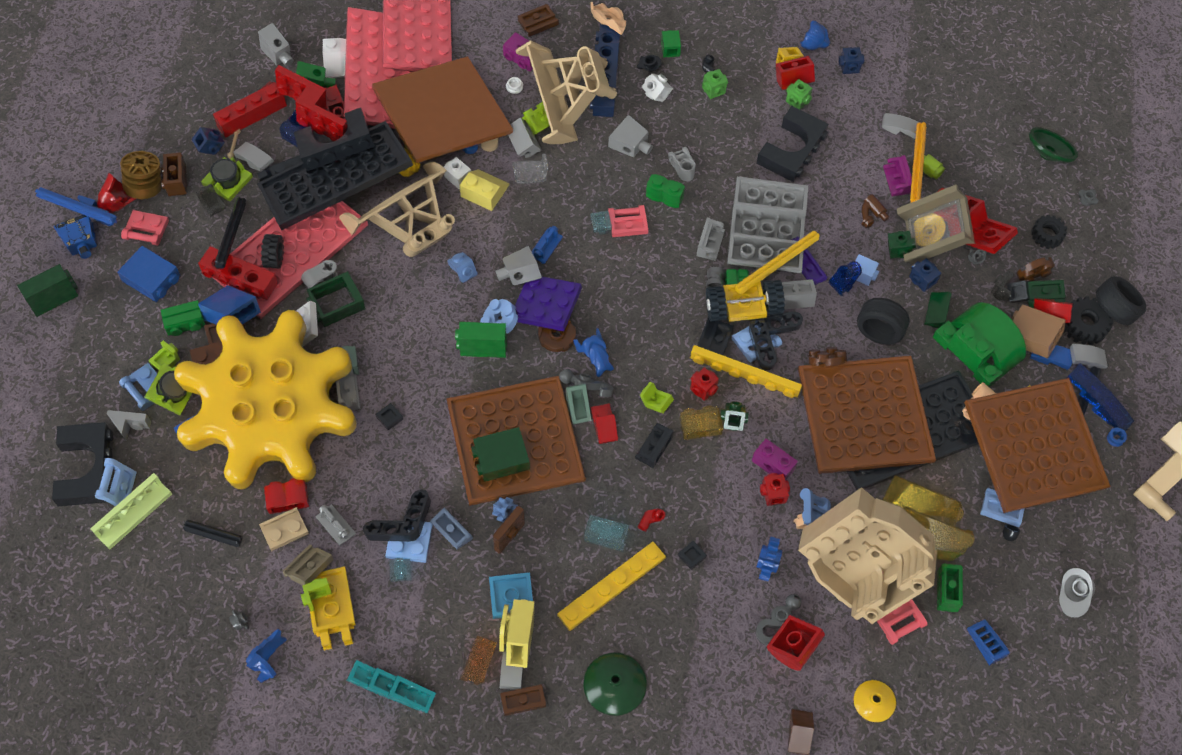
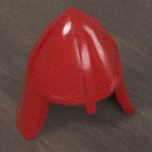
[97,172,136,213]

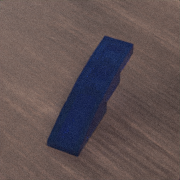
[1067,363,1134,431]

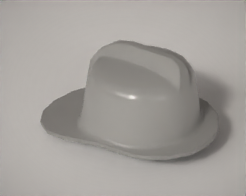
[1059,568,1095,618]

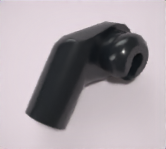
[702,54,715,73]

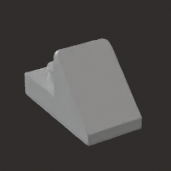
[107,410,151,441]

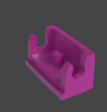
[883,155,912,196]

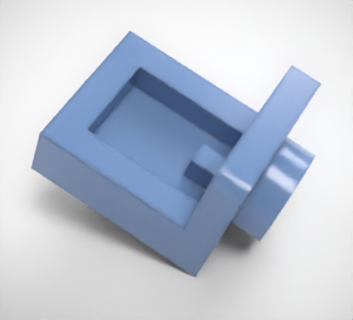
[447,252,477,283]

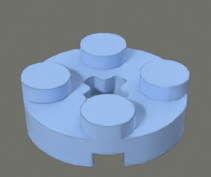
[480,299,518,334]

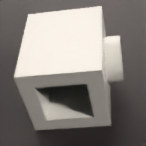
[444,157,471,189]

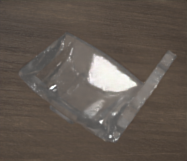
[512,154,548,184]

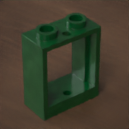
[306,271,365,327]

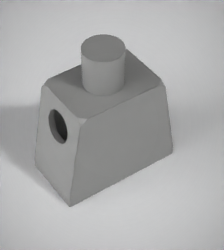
[258,23,294,67]
[608,115,653,157]
[495,246,542,285]

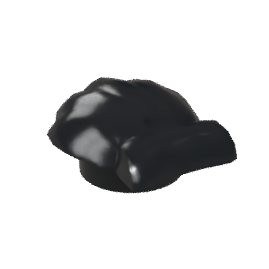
[637,55,662,72]

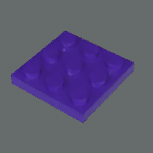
[515,277,582,331]

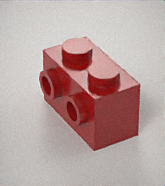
[776,55,815,90]

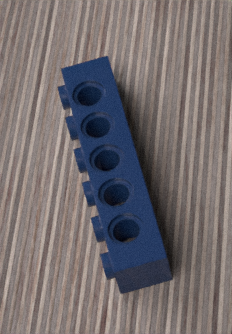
[590,24,620,117]

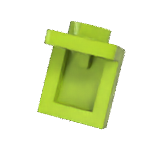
[148,340,180,371]
[640,382,674,413]
[300,578,332,611]

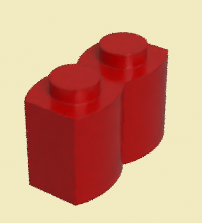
[264,478,309,514]

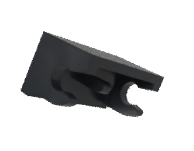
[635,423,674,468]

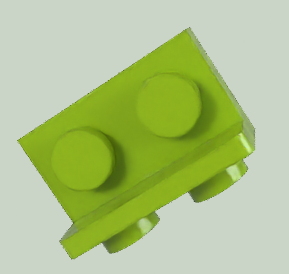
[522,102,550,135]

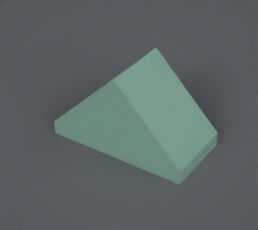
[566,383,592,424]

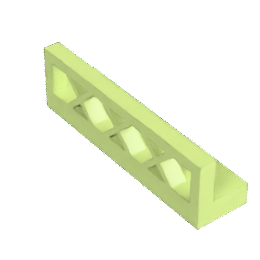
[90,473,172,549]

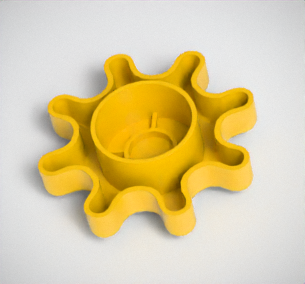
[174,310,357,489]

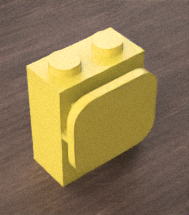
[499,599,535,668]

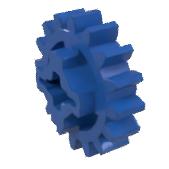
[756,537,783,581]

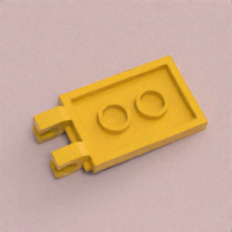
[310,566,356,651]

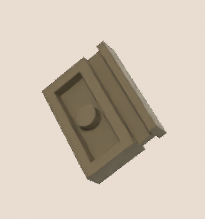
[282,545,333,585]

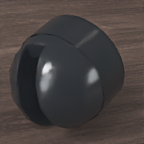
[1002,524,1020,541]

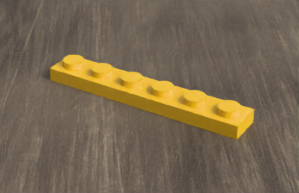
[690,345,802,398]
[557,542,666,631]

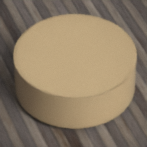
[481,138,498,152]

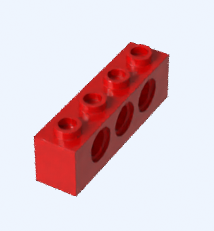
[198,246,278,300]

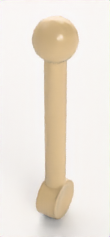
[227,129,241,159]

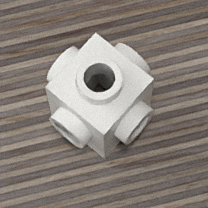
[642,73,673,102]

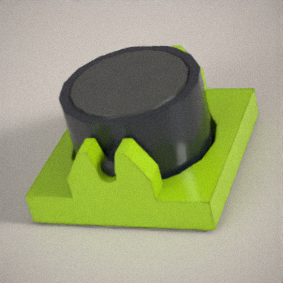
[201,157,253,201]
[144,363,192,415]

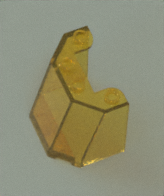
[882,476,975,561]

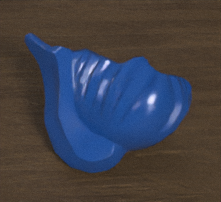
[800,21,830,51]

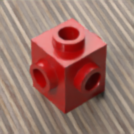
[690,367,719,401]
[760,473,790,506]

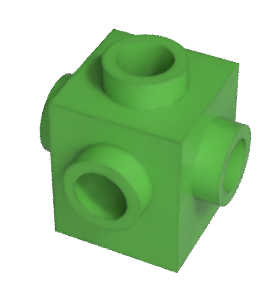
[702,69,728,99]
[786,79,813,110]

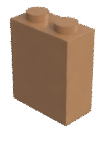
[1012,304,1065,359]

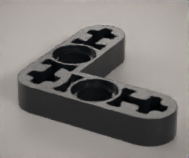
[749,311,803,370]
[363,490,431,542]

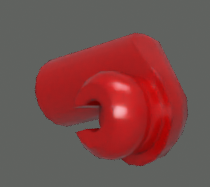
[638,509,666,532]

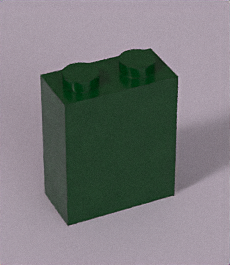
[17,264,78,317]
[471,427,530,482]

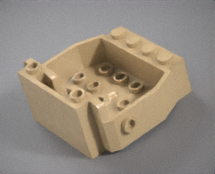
[798,487,937,624]

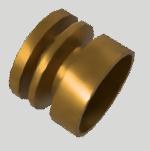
[120,151,162,199]

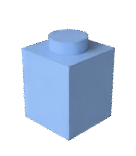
[849,254,880,286]

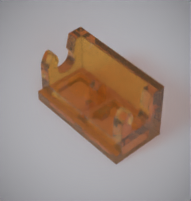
[460,635,497,685]

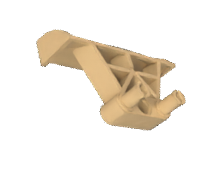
[516,40,617,144]
[339,162,455,257]
[1133,421,1182,522]

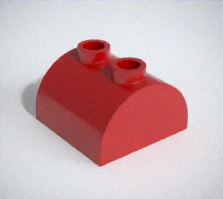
[766,615,825,671]

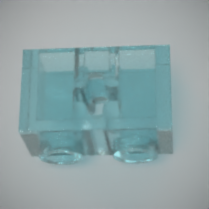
[584,515,629,552]

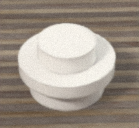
[506,77,523,94]

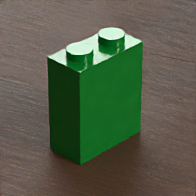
[455,322,507,358]

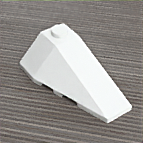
[323,38,346,78]

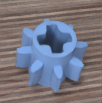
[492,497,518,522]

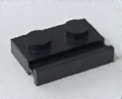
[697,318,734,355]

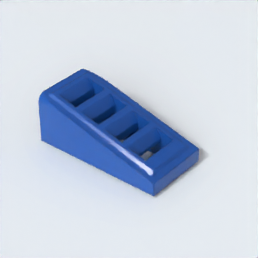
[967,619,1010,665]

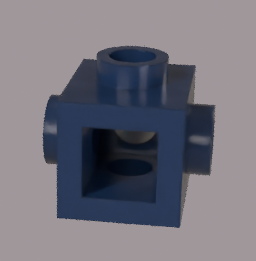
[838,47,864,74]
[192,127,225,155]
[909,258,942,292]

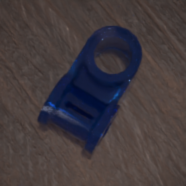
[828,261,862,296]

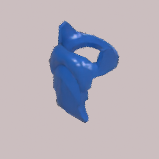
[573,328,614,377]
[246,629,287,683]

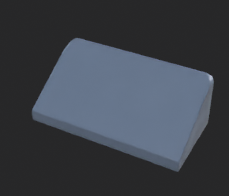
[430,508,473,550]

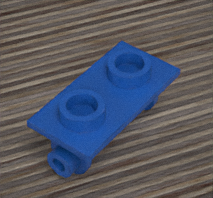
[531,226,563,264]

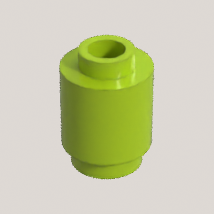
[923,154,945,180]

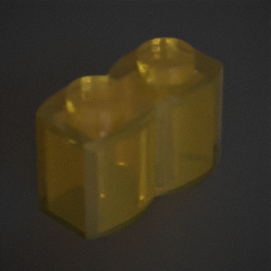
[679,406,723,440]

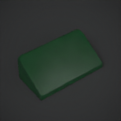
[924,292,952,328]

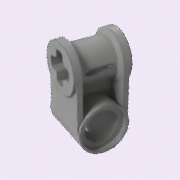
[668,147,696,181]
[301,260,338,288]

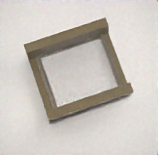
[897,184,975,265]

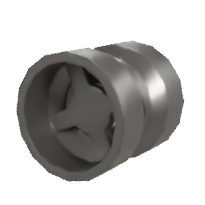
[706,267,726,288]

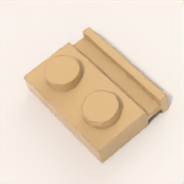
[259,507,309,551]

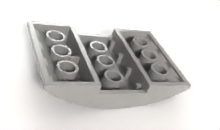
[727,176,808,273]

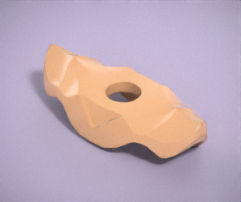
[590,2,626,35]

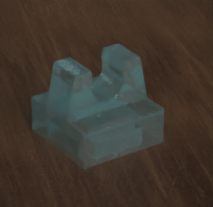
[590,211,612,235]
[390,558,411,582]

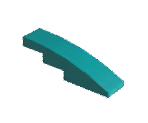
[346,660,436,713]

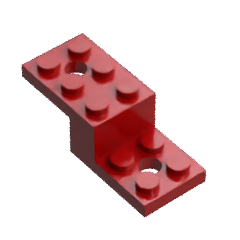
[275,65,347,142]
[932,188,1018,254]

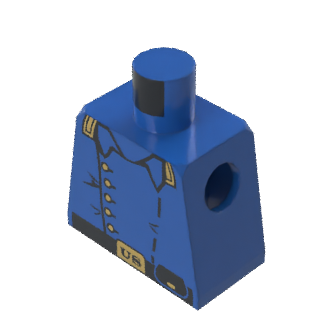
[54,215,97,259]

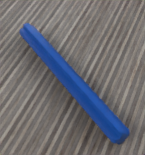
[35,187,117,225]

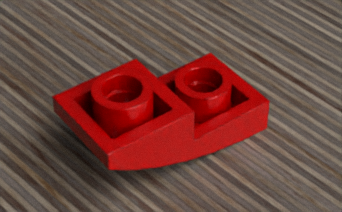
[1034,298,1073,323]

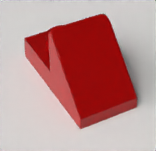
[591,403,618,444]

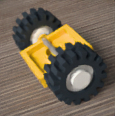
[706,280,785,322]

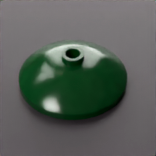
[1029,127,1078,163]
[583,653,647,716]

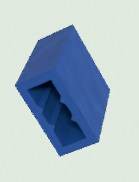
[117,246,181,302]
[198,285,261,325]

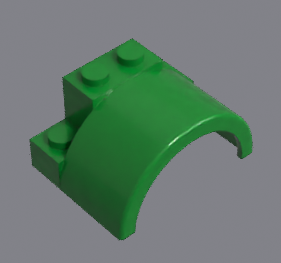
[933,302,1026,387]

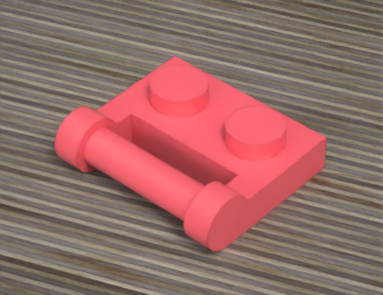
[608,205,648,237]
[121,210,169,246]
[877,599,927,645]

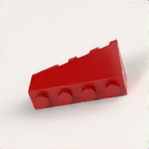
[213,81,287,138]

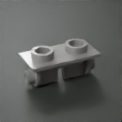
[315,504,356,546]

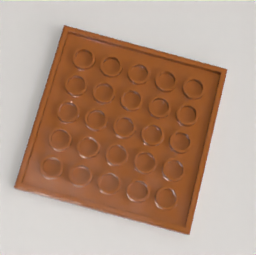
[372,56,513,163]
[798,356,936,474]
[446,376,586,506]
[964,378,1111,513]

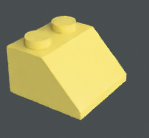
[460,169,509,211]

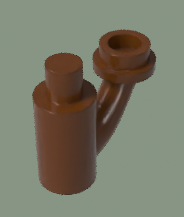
[861,194,889,228]

